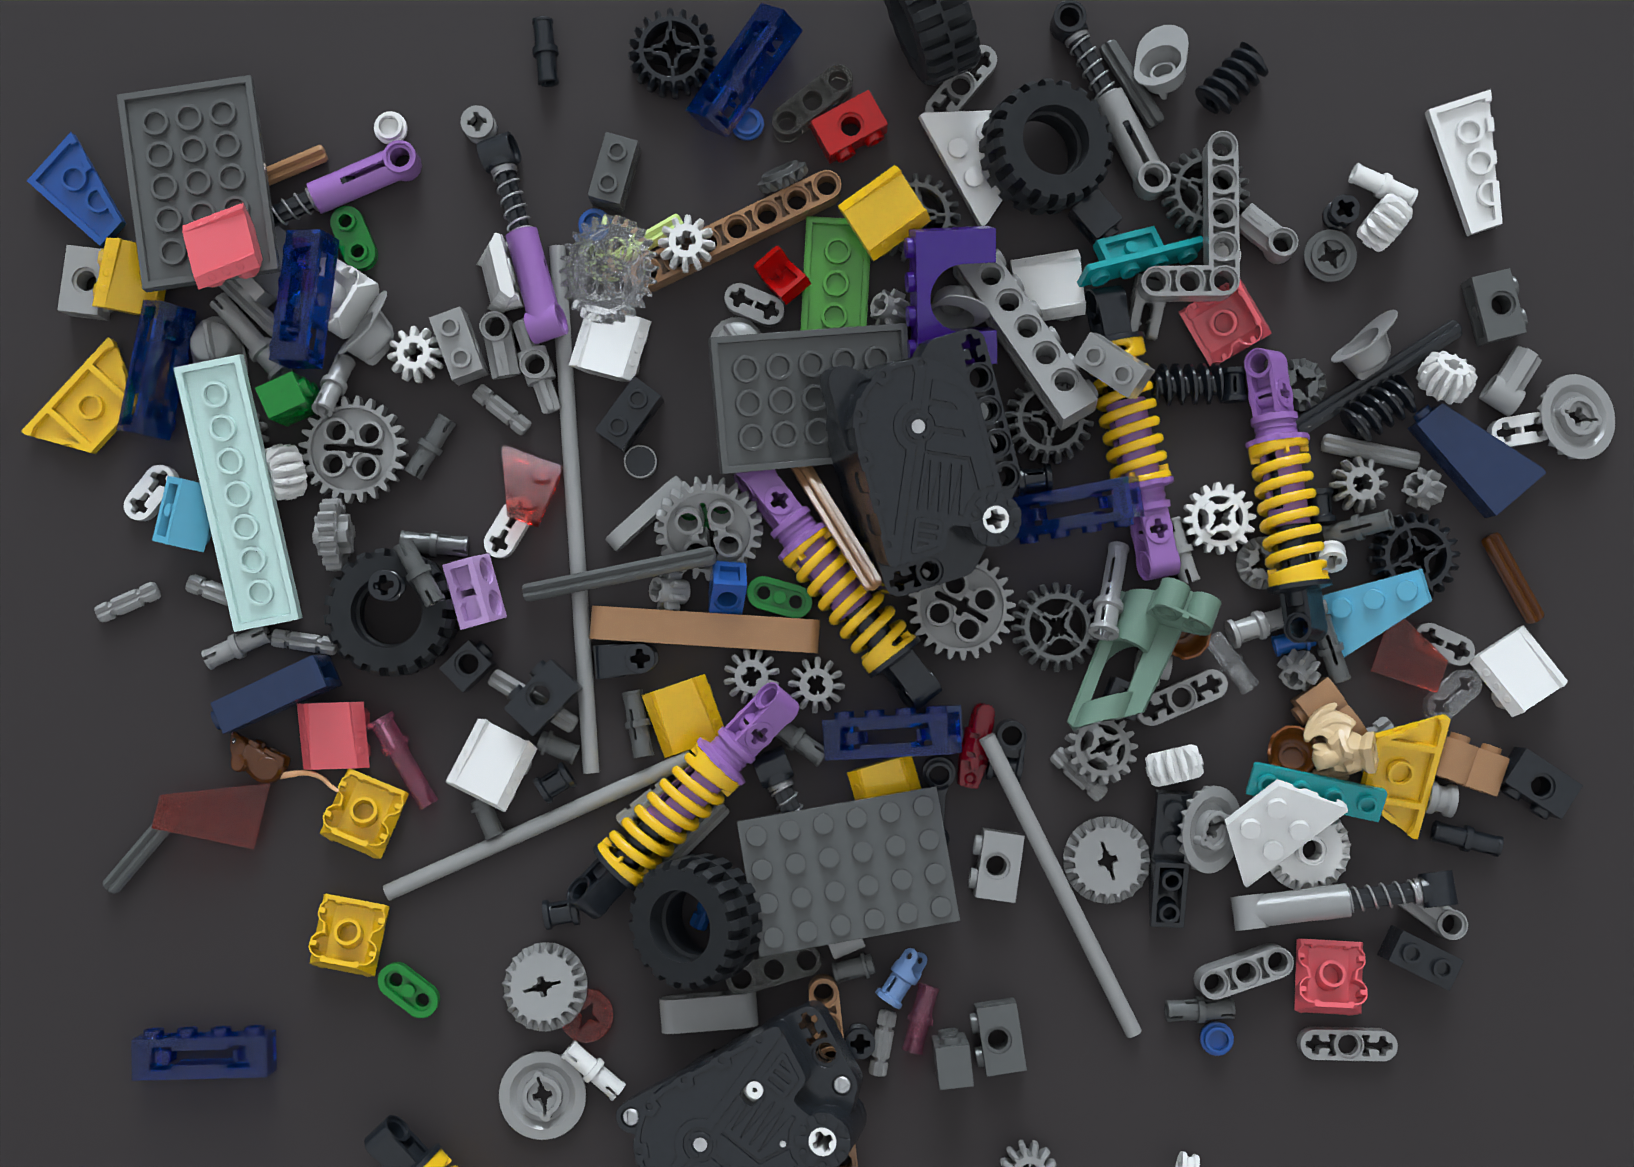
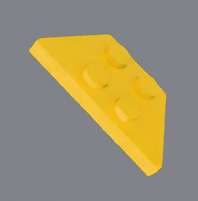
[21,337,140,454]
[1360,714,1451,840]

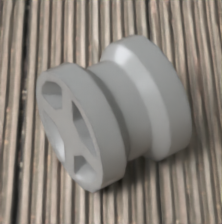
[460,105,498,144]
[1425,781,1459,818]

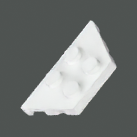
[918,110,1002,226]
[1225,779,1348,887]

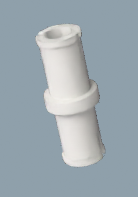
[1348,163,1418,207]
[561,1040,626,1101]

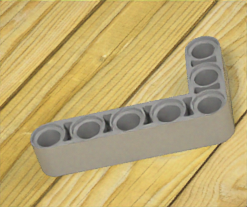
[1137,131,1240,302]

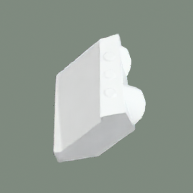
[476,233,524,314]
[285,249,379,339]
[1010,249,1086,321]
[569,305,652,382]
[1469,625,1568,717]
[446,719,537,812]

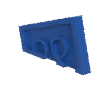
[27,132,126,248]

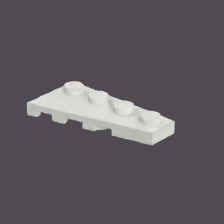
[1425,89,1503,236]

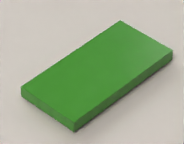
[801,216,870,330]

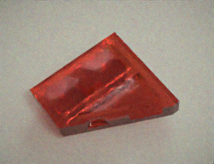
[502,445,563,527]
[1371,619,1449,693]

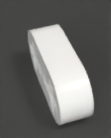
[1486,412,1548,447]
[124,465,179,521]
[484,500,533,559]

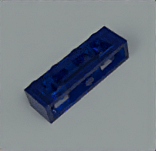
[686,3,803,138]
[269,229,340,369]
[117,300,196,441]
[1012,476,1145,545]
[822,705,962,761]
[131,1025,277,1081]

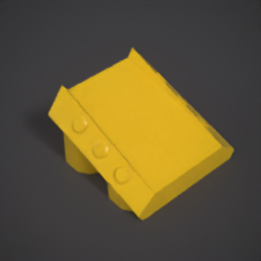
[838,165,931,261]
[92,237,166,319]
[642,674,724,758]
[847,753,921,800]
[320,769,409,859]
[308,894,390,977]

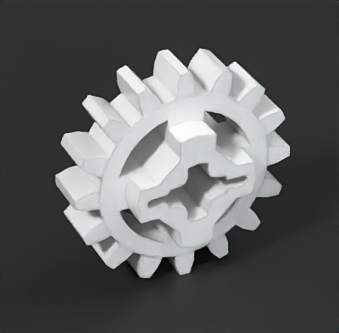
[1181,482,1256,555]

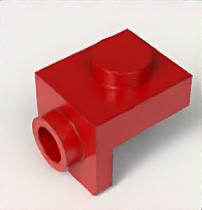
[754,246,811,305]

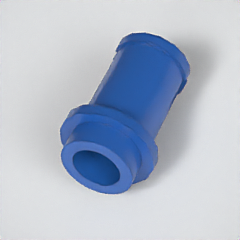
[1271,625,1316,657]

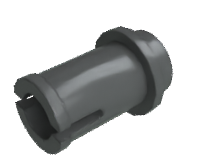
[536,730,580,765]
[470,799,505,840]
[832,952,876,984]

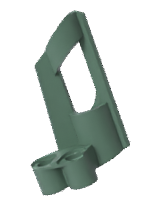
[1067,577,1222,731]

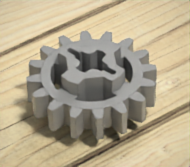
[312,498,356,571]
[1063,720,1138,786]

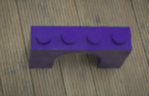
[904,226,997,364]

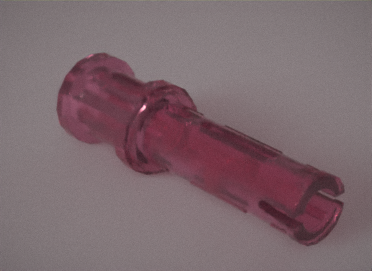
[366,711,439,811]

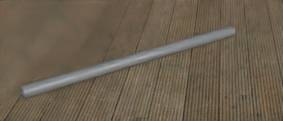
[979,733,1142,1038]
[383,750,690,901]

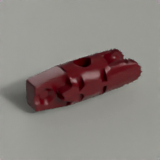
[957,703,995,789]

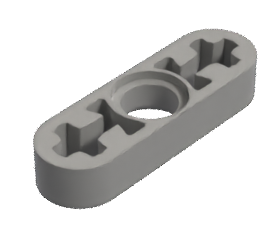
[925,45,997,112]
[605,476,682,552]
[1136,669,1228,726]
[1296,1026,1398,1061]

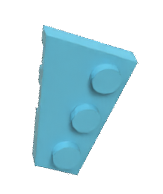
[1323,569,1432,657]

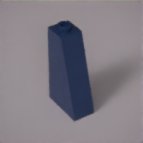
[1407,403,1547,518]
[210,655,343,734]

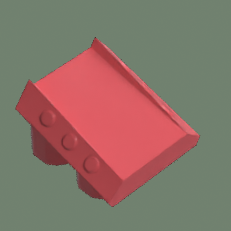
[182,203,263,290]
[1178,279,1272,366]
[297,702,371,770]
[1294,939,1368,1016]

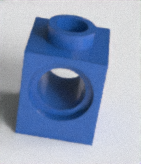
[708,561,747,615]

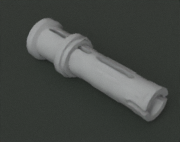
[209,292,294,381]
[1088,541,1130,641]
[1224,595,1328,649]

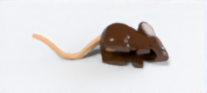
[230,731,339,792]

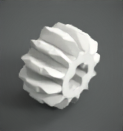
[1357,193,1413,252]
[658,215,716,273]
[387,326,444,383]
[1416,351,1478,404]
[265,444,308,501]
[1145,744,1204,787]

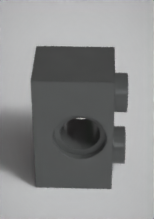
[587,132,641,213]
[1461,268,1528,347]
[969,997,1027,1077]
[931,1028,974,1090]

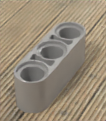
[1193,943,1294,1000]
[659,989,759,1034]

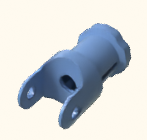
[875,948,928,1009]

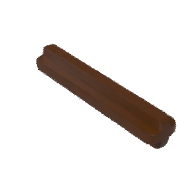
[1482,532,1545,624]

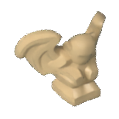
[1303,702,1379,780]

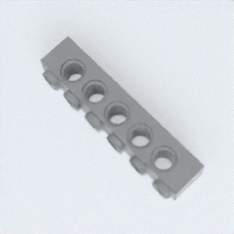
[953,248,1098,431]

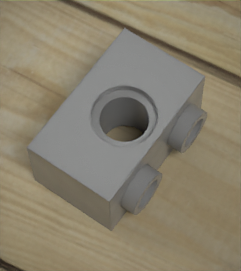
[57,245,113,321]
[429,306,490,386]
[1072,332,1155,399]
[968,827,1025,903]

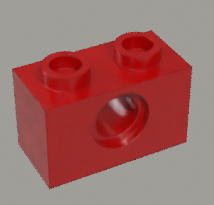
[811,90,888,164]

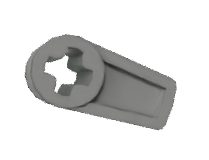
[1129,273,1166,341]

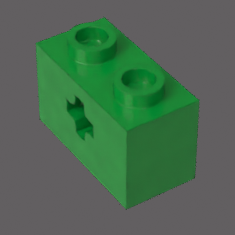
[255,371,320,427]

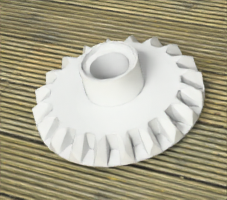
[1270,819,1351,890]

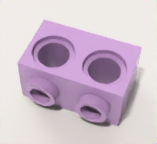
[442,553,507,630]

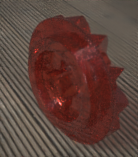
[562,989,614,1043]

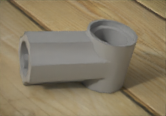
[1239,203,1299,264]
[479,311,521,380]
[1479,345,1542,417]
[1397,903,1468,940]

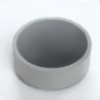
[624,445,658,479]

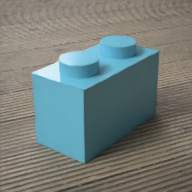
[152,476,211,552]

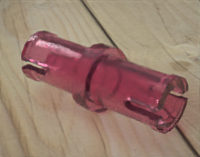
[902,983,940,1055]

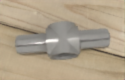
[512,319,561,414]

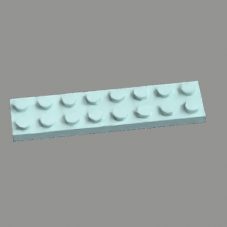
[174,354,303,632]

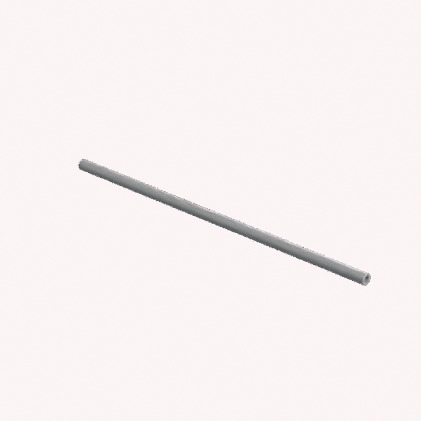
[549,245,600,774]

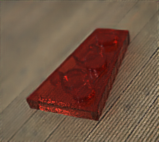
[151,783,271,849]

